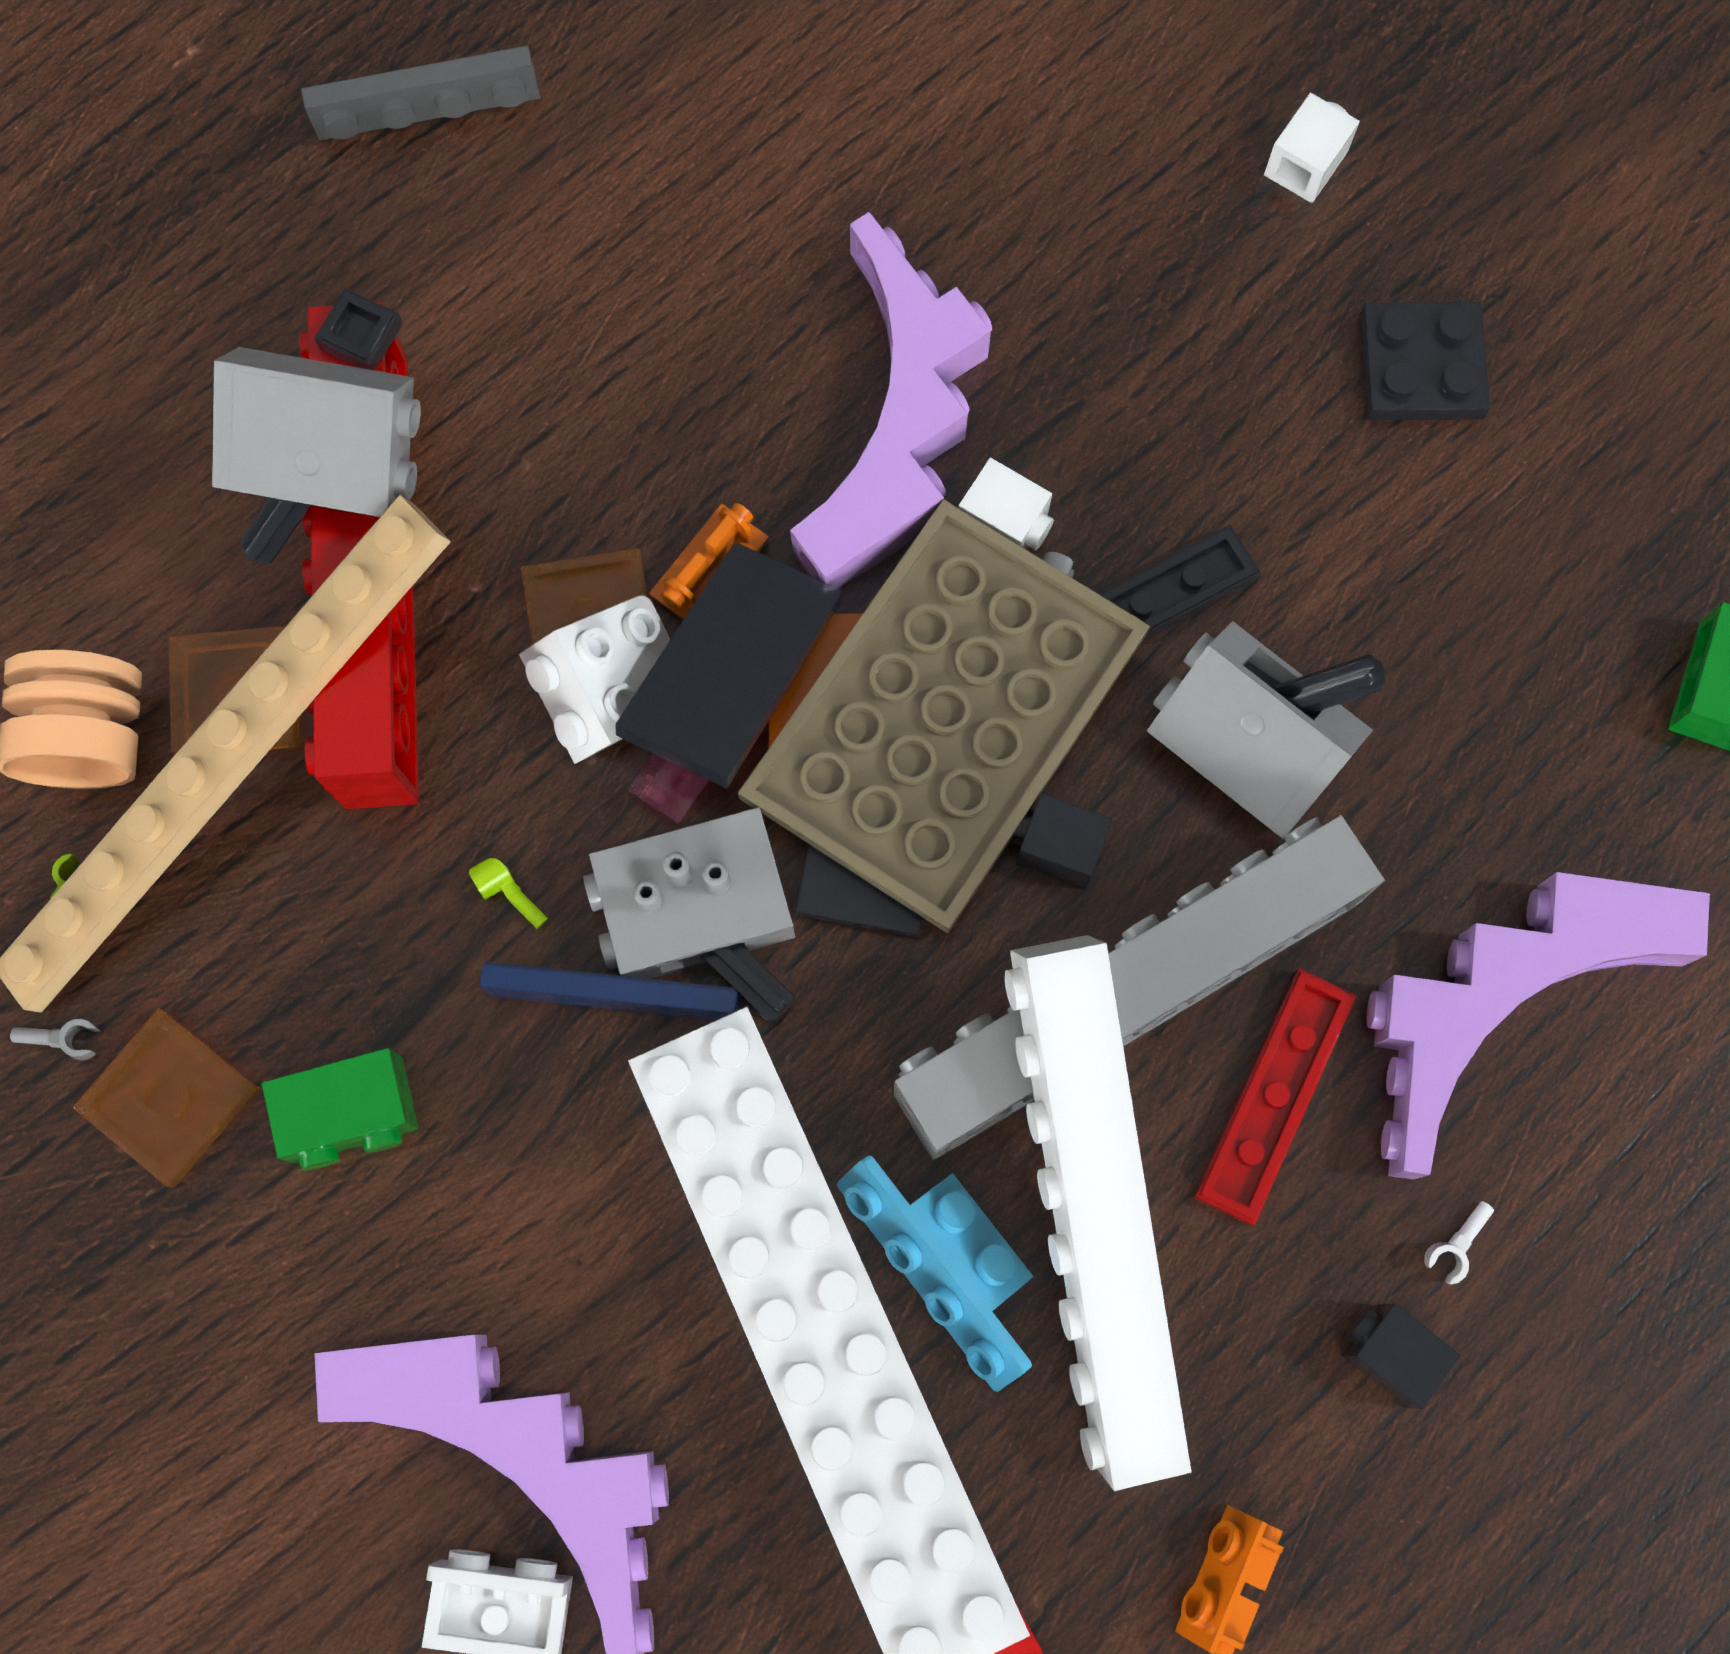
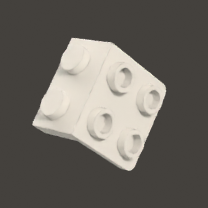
[519,596,671,764]

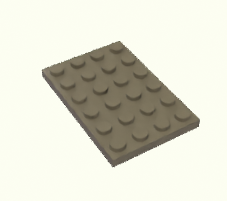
[738,499,1150,934]

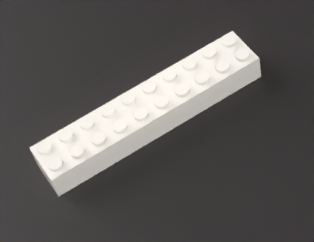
[628,1007,1030,1654]

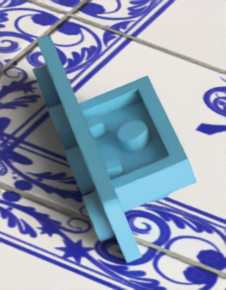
[837,1155,1034,1392]

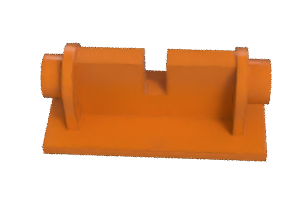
[649,503,769,620]
[1175,1504,1284,1654]

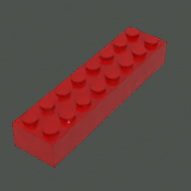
[299,302,419,809]

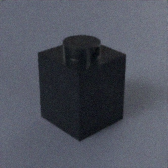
[1010,793,1112,890]
[1342,1303,1461,1409]

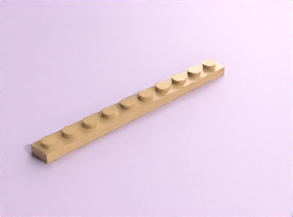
[0,495,451,1013]

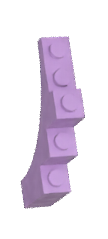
[790,212,992,589]
[1366,872,1710,1180]
[315,1335,669,1654]

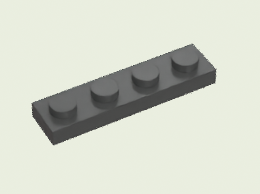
[301,46,541,141]

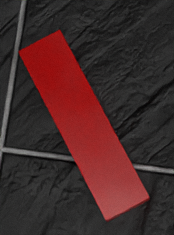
[1192,968,1357,1226]

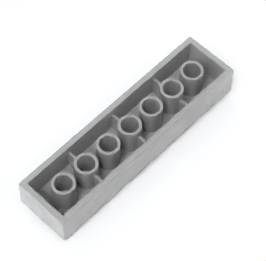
[893,815,1385,1162]

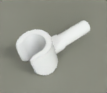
[1424,1201,1494,1284]

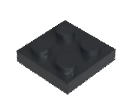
[1360,302,1490,420]

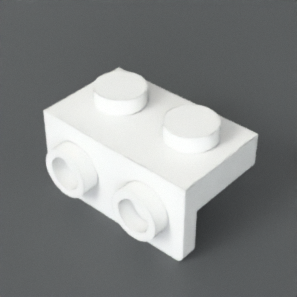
[422,1549,573,1654]

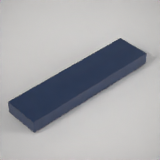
[479,962,741,1020]

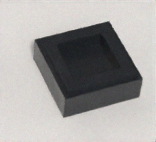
[314,288,403,371]

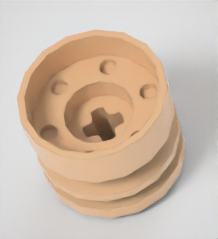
[0,650,142,789]

